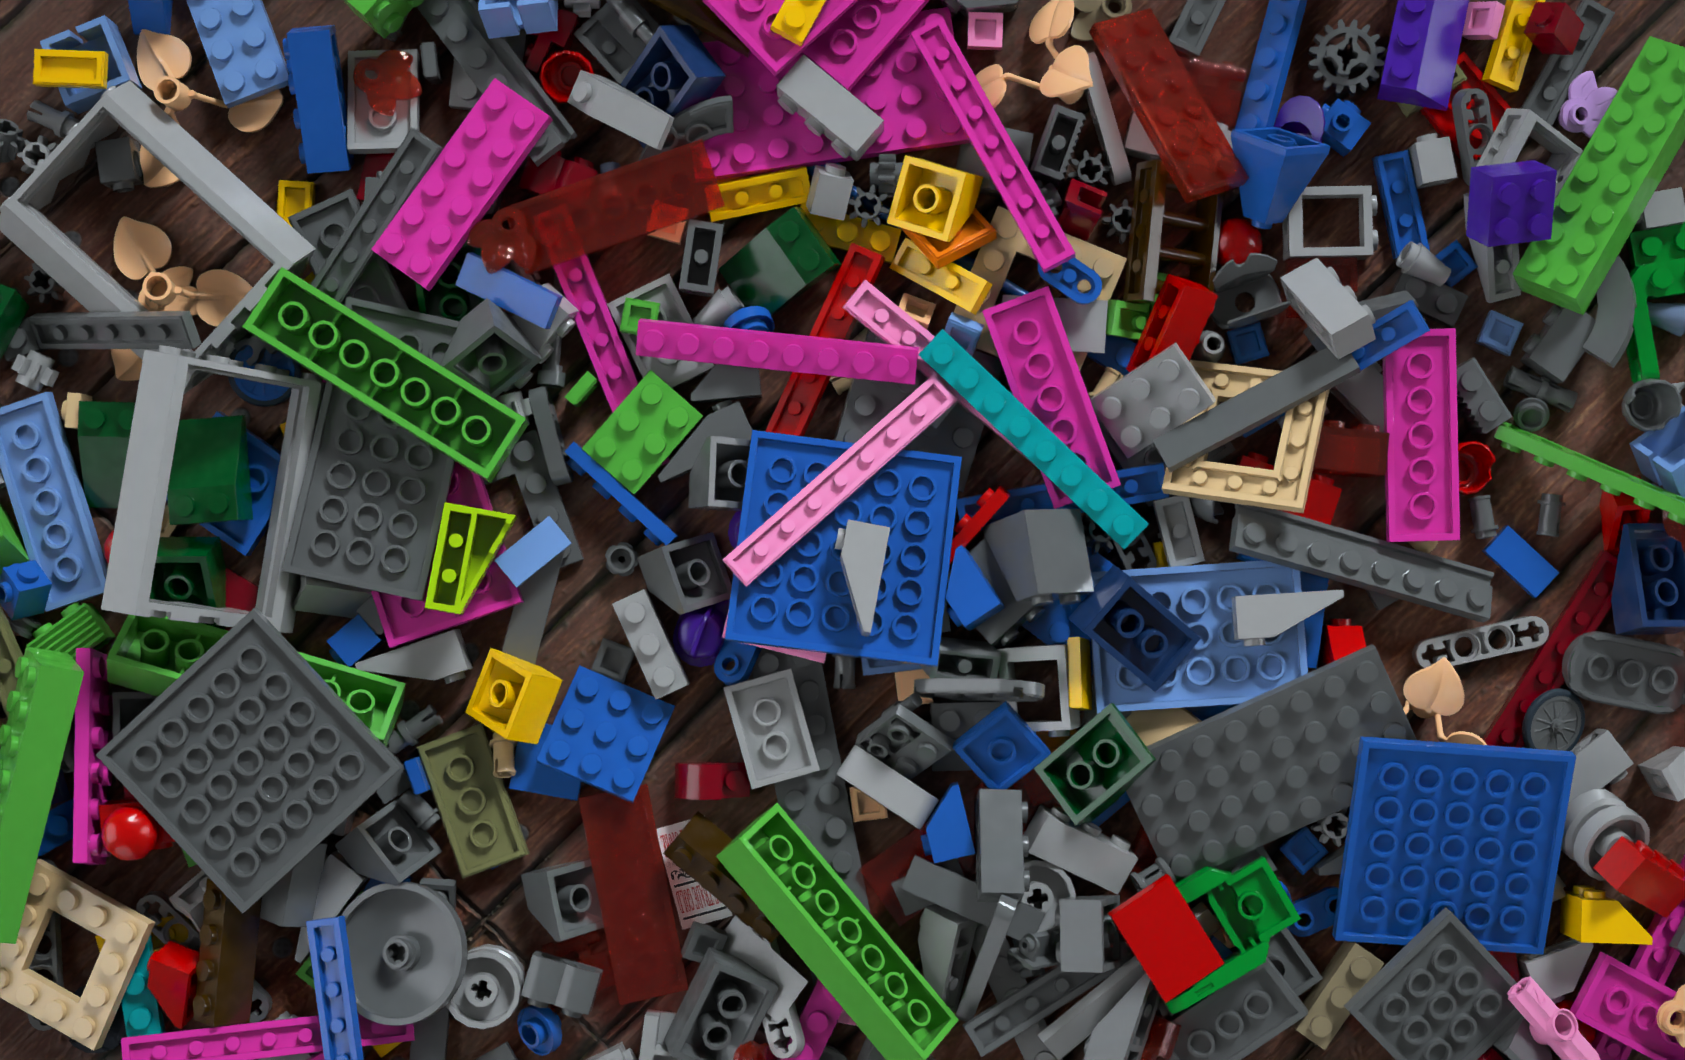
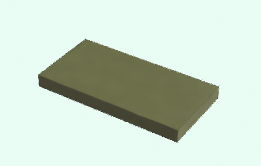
[416,723,530,879]

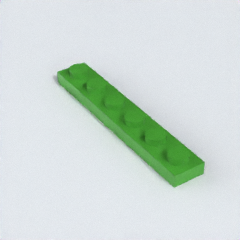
[1494,422,1685,525]

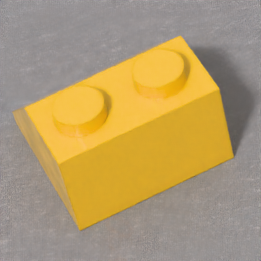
[887,155,983,242]
[465,648,563,744]
[1560,885,1653,945]

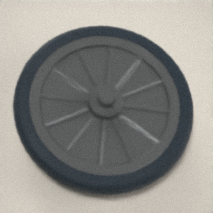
[1522,688,1585,751]

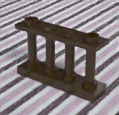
[1123,159,1226,303]

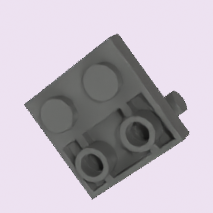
[573,0,660,85]
[855,693,954,780]

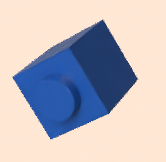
[327,614,387,667]

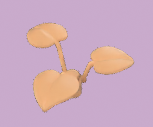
[976,0,1093,108]
[137,29,284,188]
[111,216,253,381]
[1403,657,1487,745]

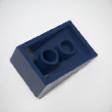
[620,25,726,148]
[1611,523,1685,635]
[1068,565,1201,692]

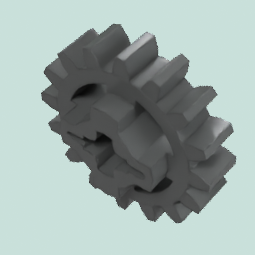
[1308,19,1385,97]

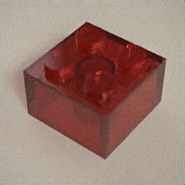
[1312,420,1390,479]

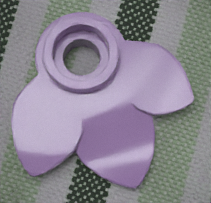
[1558,71,1618,139]

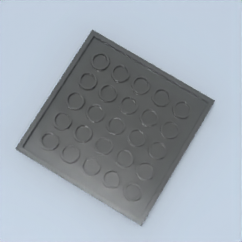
[96,608,403,913]

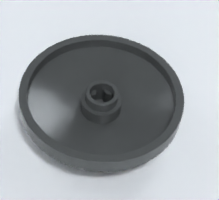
[341,882,468,1026]

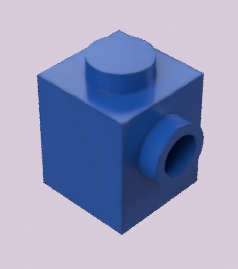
[1321,99,1371,157]
[0,560,52,621]

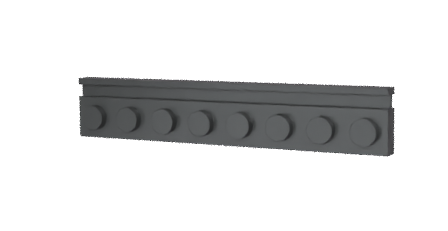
[417,0,578,167]
[1229,504,1494,623]

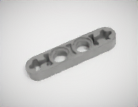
[1084,52,1132,186]
[1412,616,1549,669]
[740,926,805,1059]

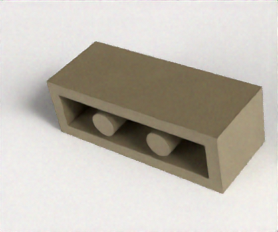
[1292,941,1385,1050]

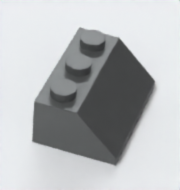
[664,947,779,1060]

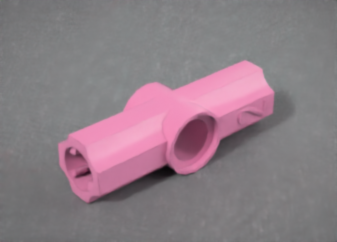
[1507,976,1601,1060]

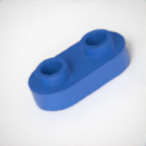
[1038,257,1102,305]
[714,640,762,686]
[1287,886,1339,937]

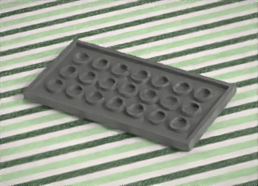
[282,297,460,601]
[1126,644,1417,882]

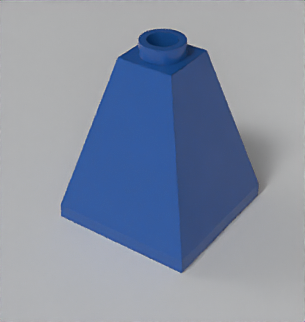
[1231,127,1331,229]

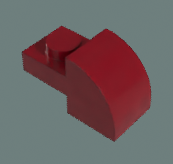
[523,9,582,79]
[675,761,750,800]

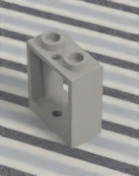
[1476,108,1583,201]
[1282,185,1378,261]
[997,644,1081,737]

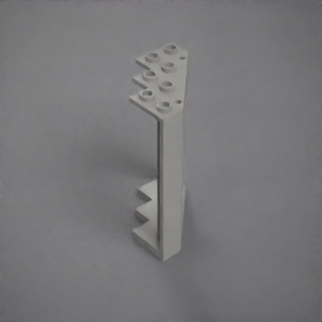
[0,80,316,394]
[101,345,326,633]

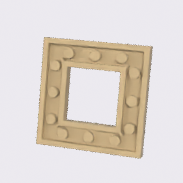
[954,206,1127,371]
[1162,360,1329,513]
[0,859,156,1051]

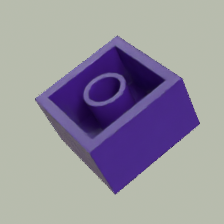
[1466,160,1557,247]

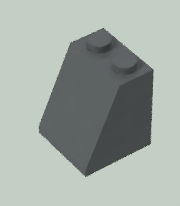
[983,509,1094,606]

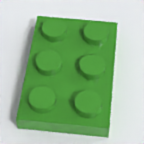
[582,370,704,495]

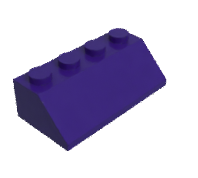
[1377,0,1469,111]

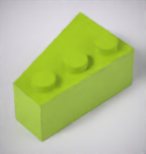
[425,502,517,615]

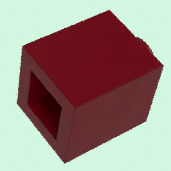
[1523,2,1585,55]

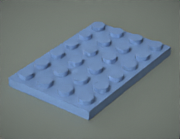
[1088,560,1308,713]

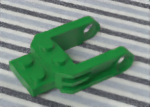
[1626,223,1685,384]
[1164,856,1301,1014]

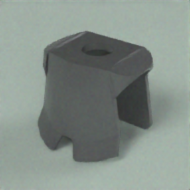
[1211,253,1292,331]

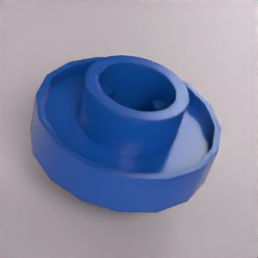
[723,306,775,332]
[517,1005,562,1056]

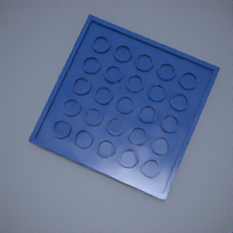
[725,430,962,667]
[1332,736,1576,955]

